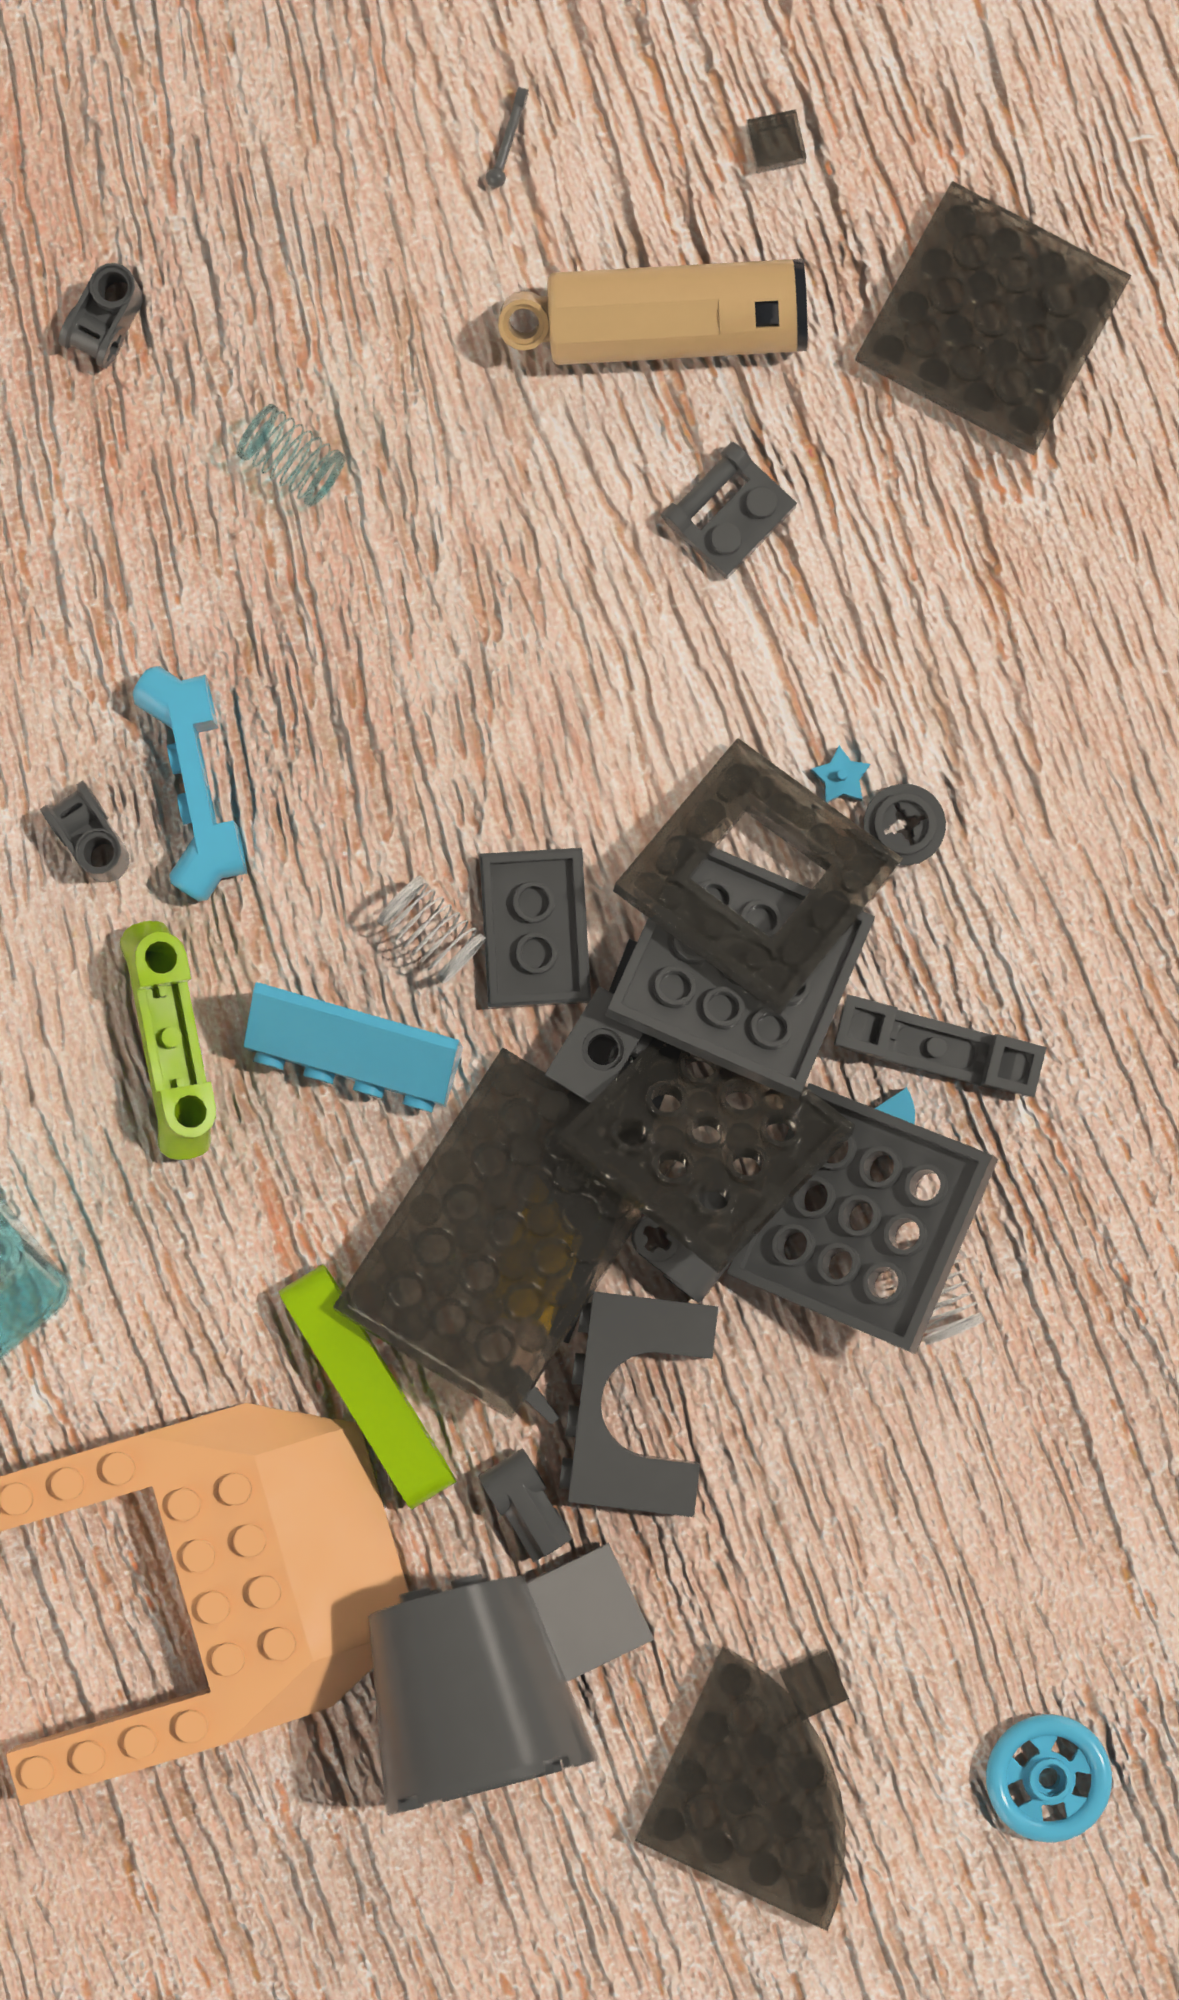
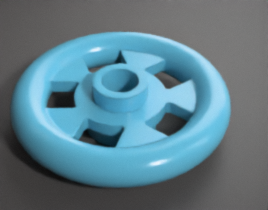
[986,1714,1112,1843]

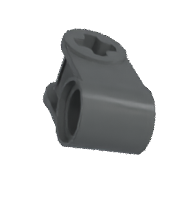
[58,263,143,369]
[40,780,129,882]
[631,1214,731,1304]

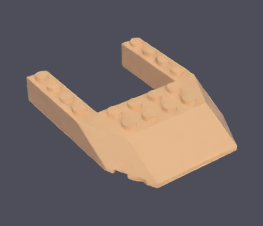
[0,1403,409,1806]

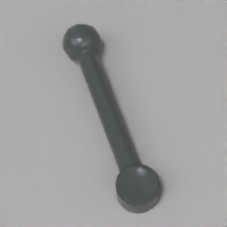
[486,87,529,188]

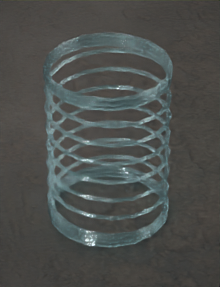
[236,404,346,507]

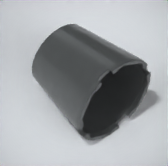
[368,1574,597,1815]

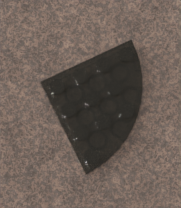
[634,1644,846,1931]

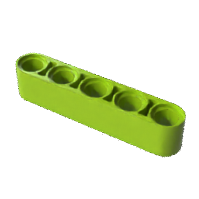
[278,1264,456,1510]

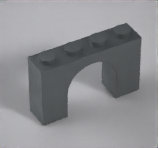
[559,1291,718,1517]

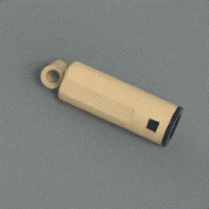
[498,259,808,365]

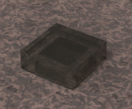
[746,109,807,173]
[779,1649,849,1721]

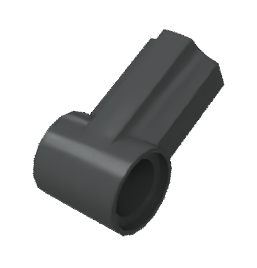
[478,1448,572,1562]

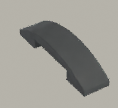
[834,994,1047,1098]

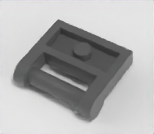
[661,441,797,580]

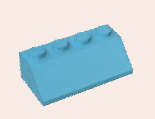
[243,982,463,1113]

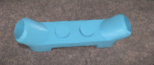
[132,666,247,902]

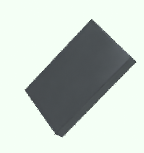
[479,848,591,1009]

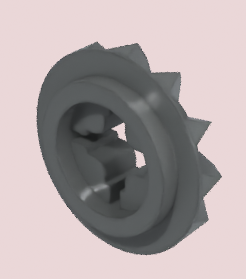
[863,784,946,866]

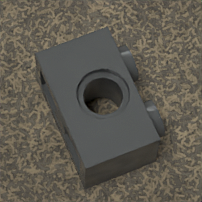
[545,986,654,1110]

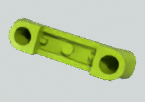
[120,921,216,1160]

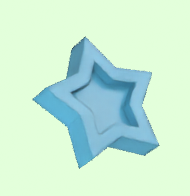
[811,745,871,804]

